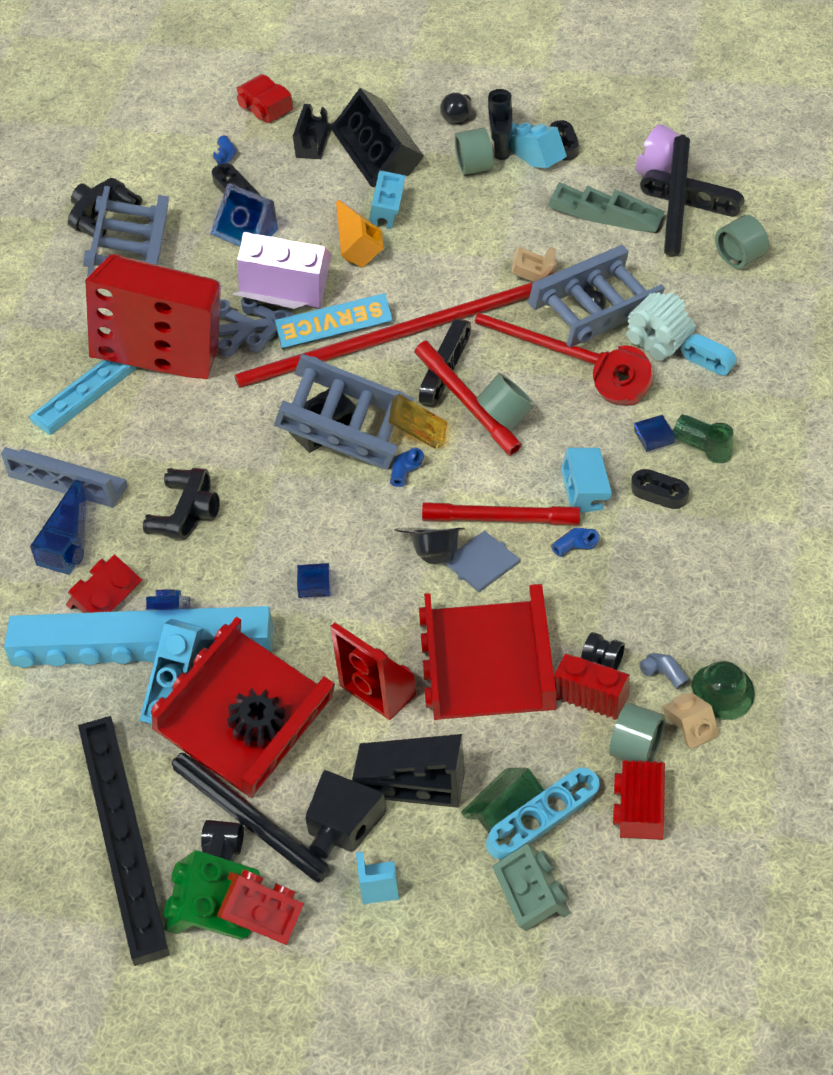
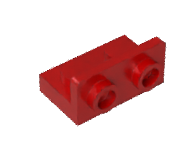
[217,869,304,945]

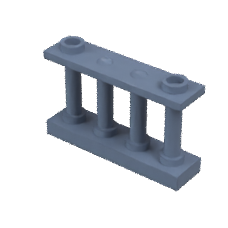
[83,186,169,277]
[528,245,665,348]
[273,354,415,470]

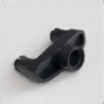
[488,89,513,160]
[68,178,142,237]
[143,468,220,540]

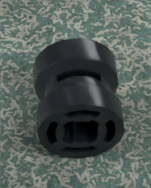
[581,632,625,670]

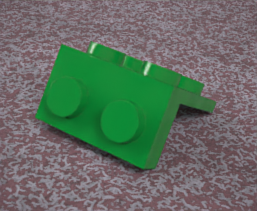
[164,850,260,940]

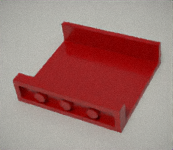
[419,584,556,720]
[151,616,335,798]

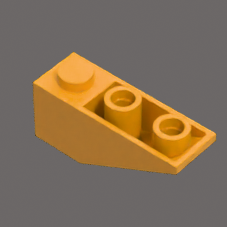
[336,200,384,268]

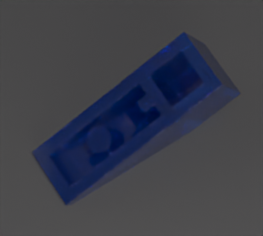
[30,479,86,575]

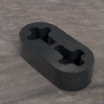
[550,120,579,161]
[631,469,689,509]

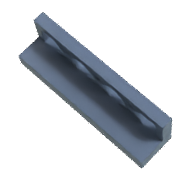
[1,447,128,508]

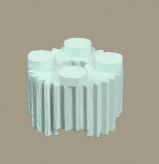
[626,292,696,361]

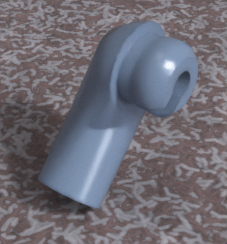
[640,653,690,689]

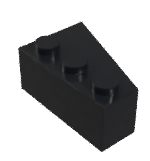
[352,734,465,808]

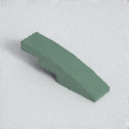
[548,182,665,233]

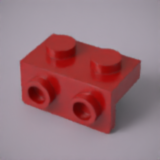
[66,554,142,613]

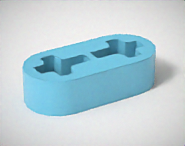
[681,334,737,376]

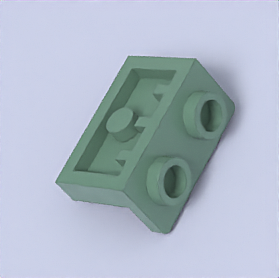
[492,843,571,931]

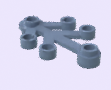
[218,297,294,357]

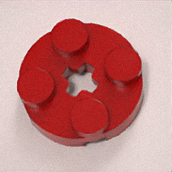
[593,345,654,405]

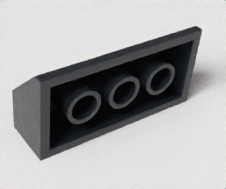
[330,87,424,187]

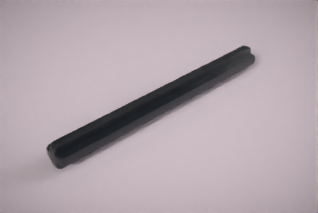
[171,753,330,883]

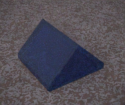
[210,183,278,247]

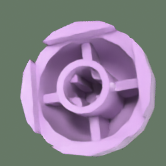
[635,124,679,176]

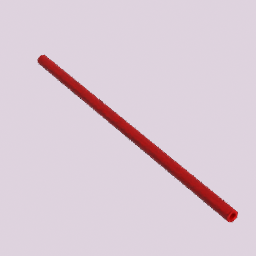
[234,281,535,388]

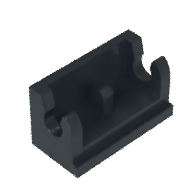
[293,104,331,160]

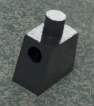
[305,769,386,859]

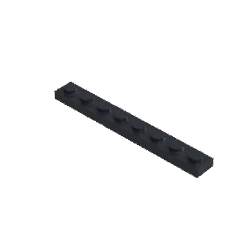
[78,716,170,966]

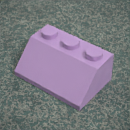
[238,232,332,309]

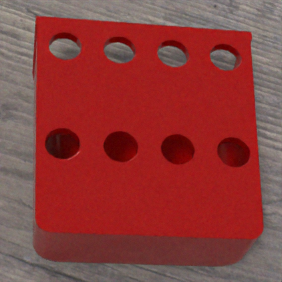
[85,254,221,379]

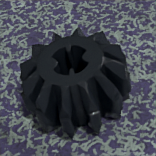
[227,688,286,748]

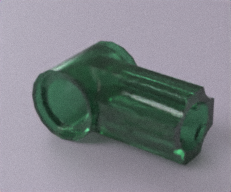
[672,414,733,464]

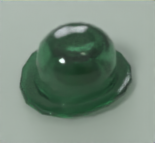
[691,660,755,720]

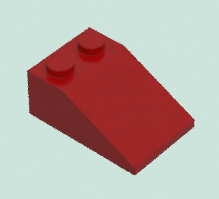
[330,622,416,720]

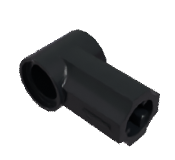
[201,820,244,861]

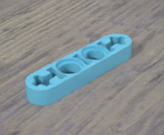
[486,768,600,860]

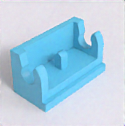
[369,170,406,229]
[561,448,612,512]

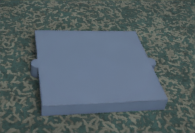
[444,530,520,593]

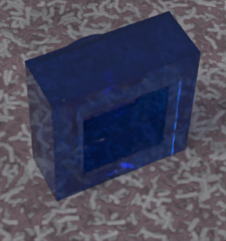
[634,414,675,452]
[297,563,331,598]

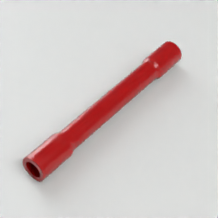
[414,341,522,456]
[422,502,580,526]

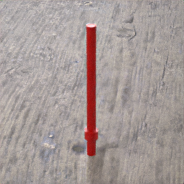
[475,313,630,377]

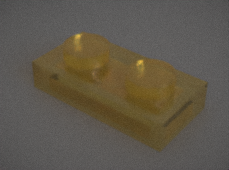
[388,394,447,449]

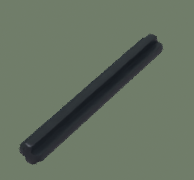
[664,134,690,257]

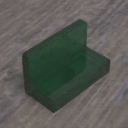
[461,768,544,842]

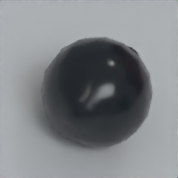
[440,92,471,123]

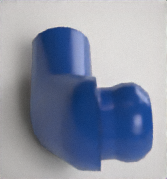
[213,135,237,164]
[390,447,424,487]
[551,528,600,557]

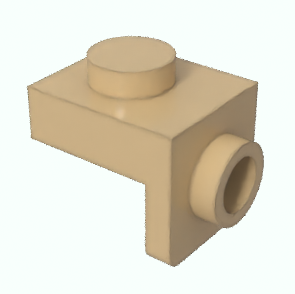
[511,246,558,282]
[662,693,719,749]

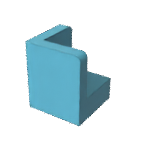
[356,852,399,904]

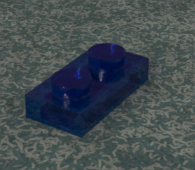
[146,589,191,610]

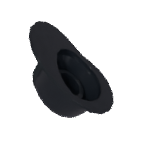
[394,527,465,564]

